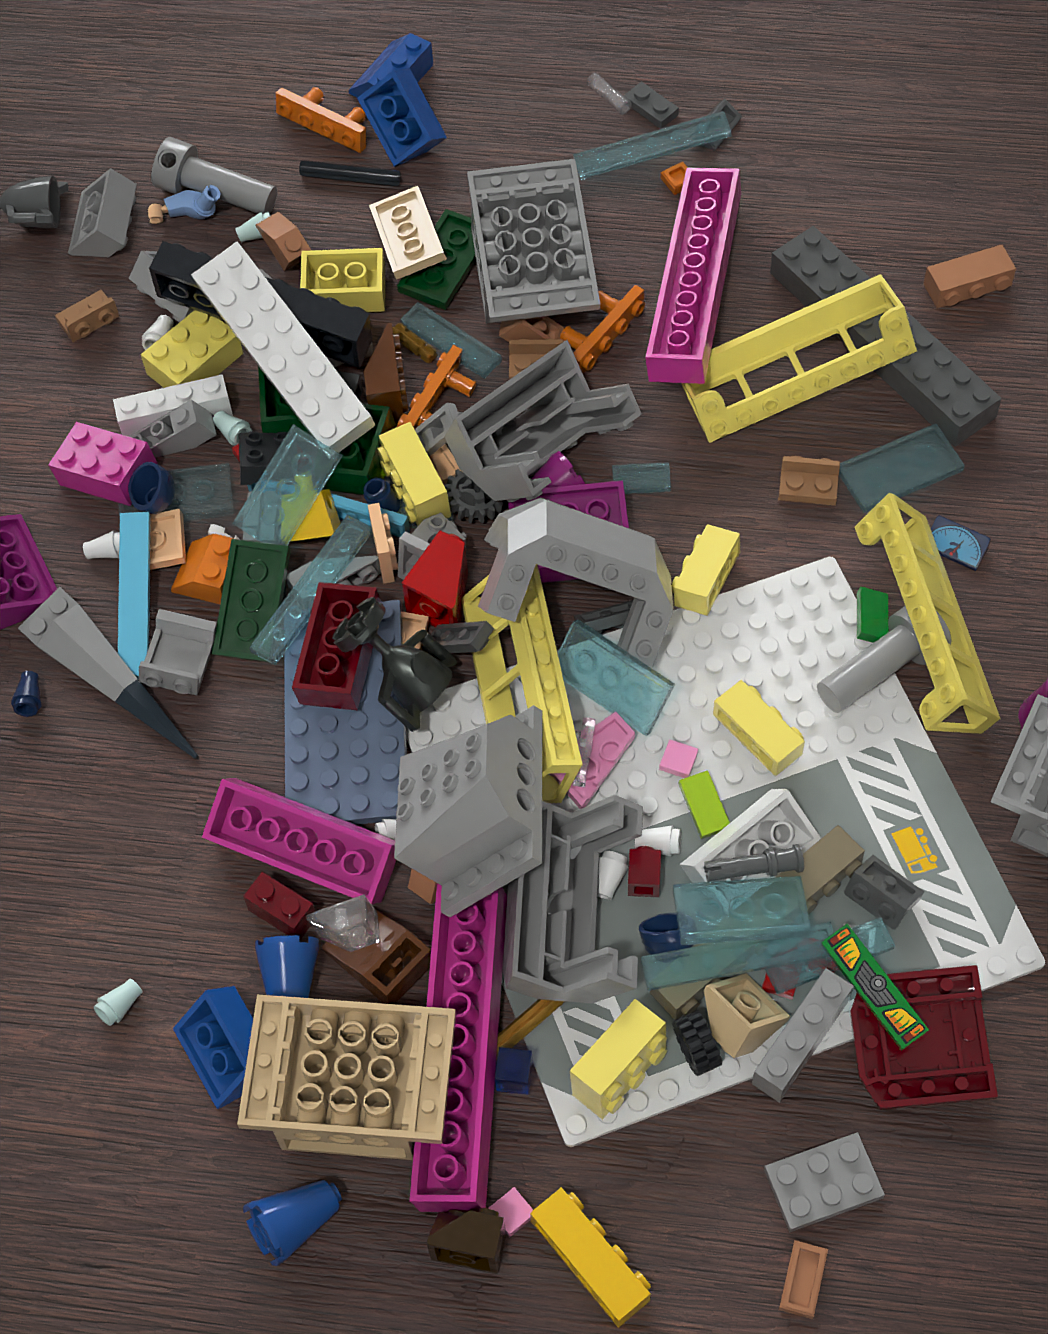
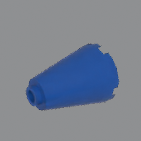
[255,936,319,998]
[243,1180,342,1266]

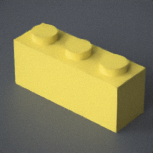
[671,524,740,616]
[713,680,805,777]

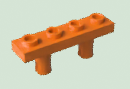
[276,87,366,153]
[560,285,645,374]
[396,345,477,430]

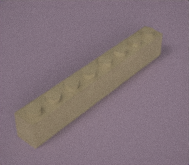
[650,825,865,1020]

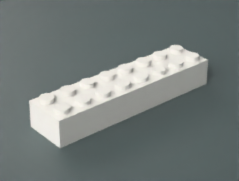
[191,241,375,459]

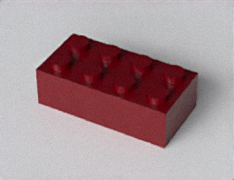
[292,582,383,711]

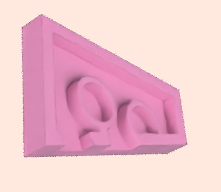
[550,711,635,809]

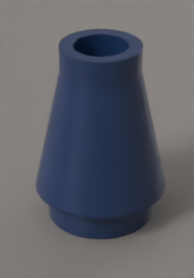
[11,671,41,717]

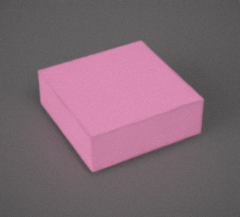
[659,739,698,778]
[488,1187,533,1237]

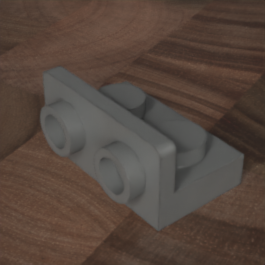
[844,855,924,930]

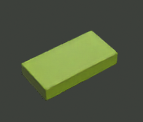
[678,770,730,839]

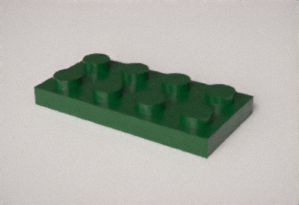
[397,209,476,310]
[212,539,291,663]

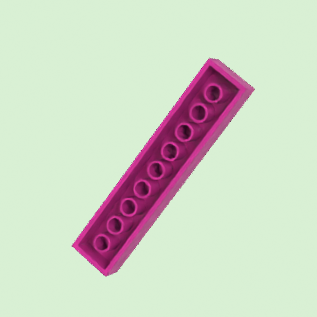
[645,168,741,384]
[410,883,507,1212]

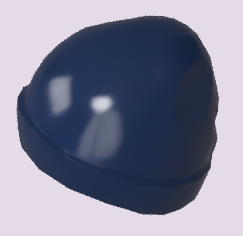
[128,462,175,514]
[639,913,698,964]

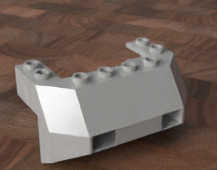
[444,340,642,502]
[478,498,673,667]
[503,795,643,1003]

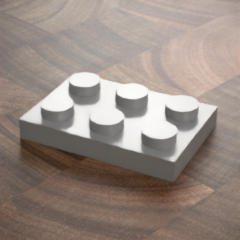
[764,1132,885,1233]

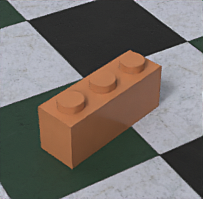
[924,245,1016,308]

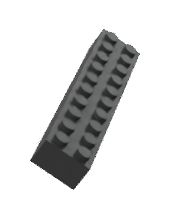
[770,226,1002,447]

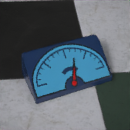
[931,515,991,571]

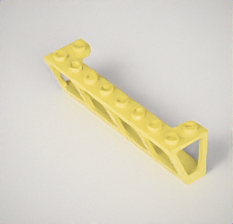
[681,274,917,443]
[855,493,1001,734]
[461,564,582,803]

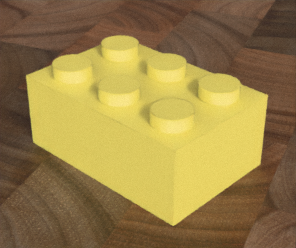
[300,248,385,312]
[141,310,243,388]
[377,422,451,526]
[570,999,667,1120]

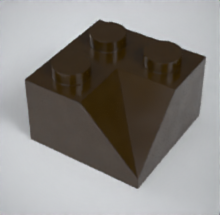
[427,1208,507,1275]

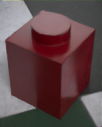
[628,846,661,897]

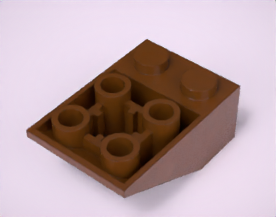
[364,323,409,424]
[320,903,431,1004]

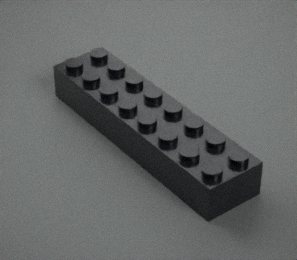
[149,241,372,368]

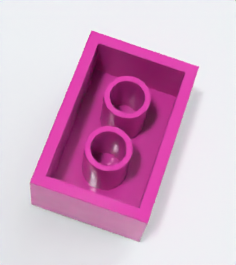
[48,422,157,506]

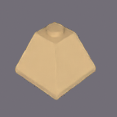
[704,973,791,1058]

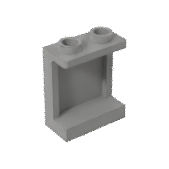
[139,609,217,695]

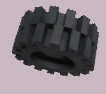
[672,1011,722,1076]

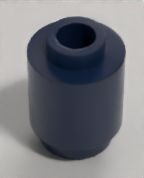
[364,478,400,513]

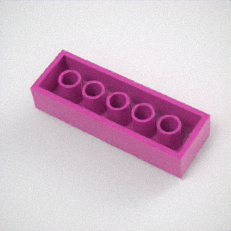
[202,778,396,905]

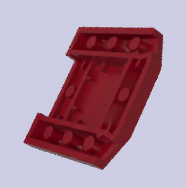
[850,965,998,1110]

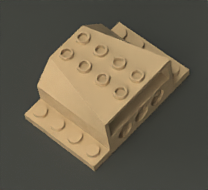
[237,994,456,1160]

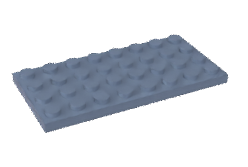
[284,600,407,825]

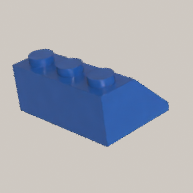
[349,33,433,98]
[357,69,447,167]
[173,986,253,1109]

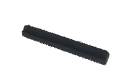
[299,160,401,186]

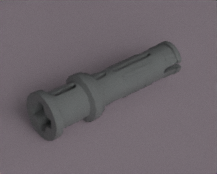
[704,844,804,882]

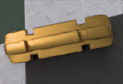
[392,323,437,363]

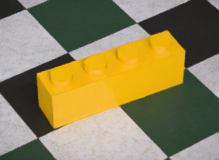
[530,1187,651,1328]

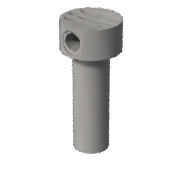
[151,137,277,214]
[817,606,952,713]

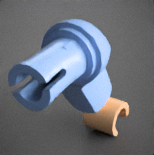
[148,185,220,224]

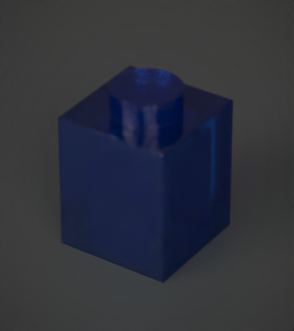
[495,1047,533,1095]

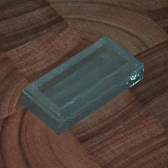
[612,462,671,494]

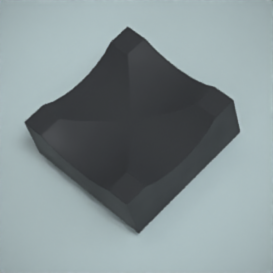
[239,431,299,485]

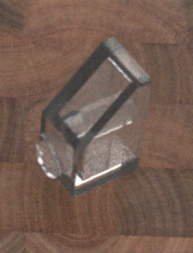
[307,894,380,952]

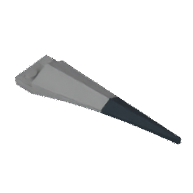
[18,587,199,759]

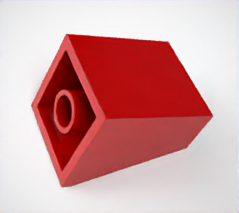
[402,530,468,627]

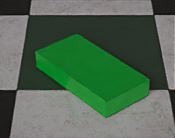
[857,587,889,643]

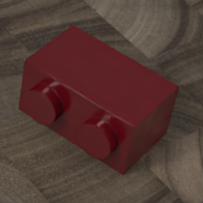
[243,872,317,940]

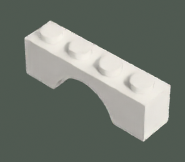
[113,374,233,437]

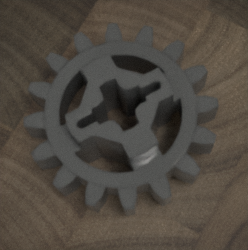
[445,469,505,523]

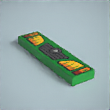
[821,924,929,1051]

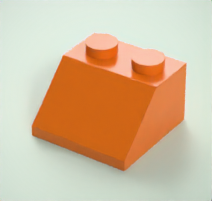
[171,533,234,605]

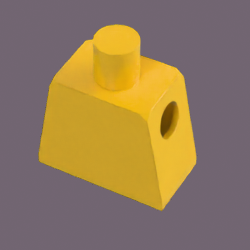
[282,474,343,543]

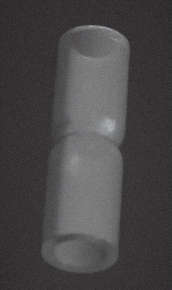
[587,72,632,115]

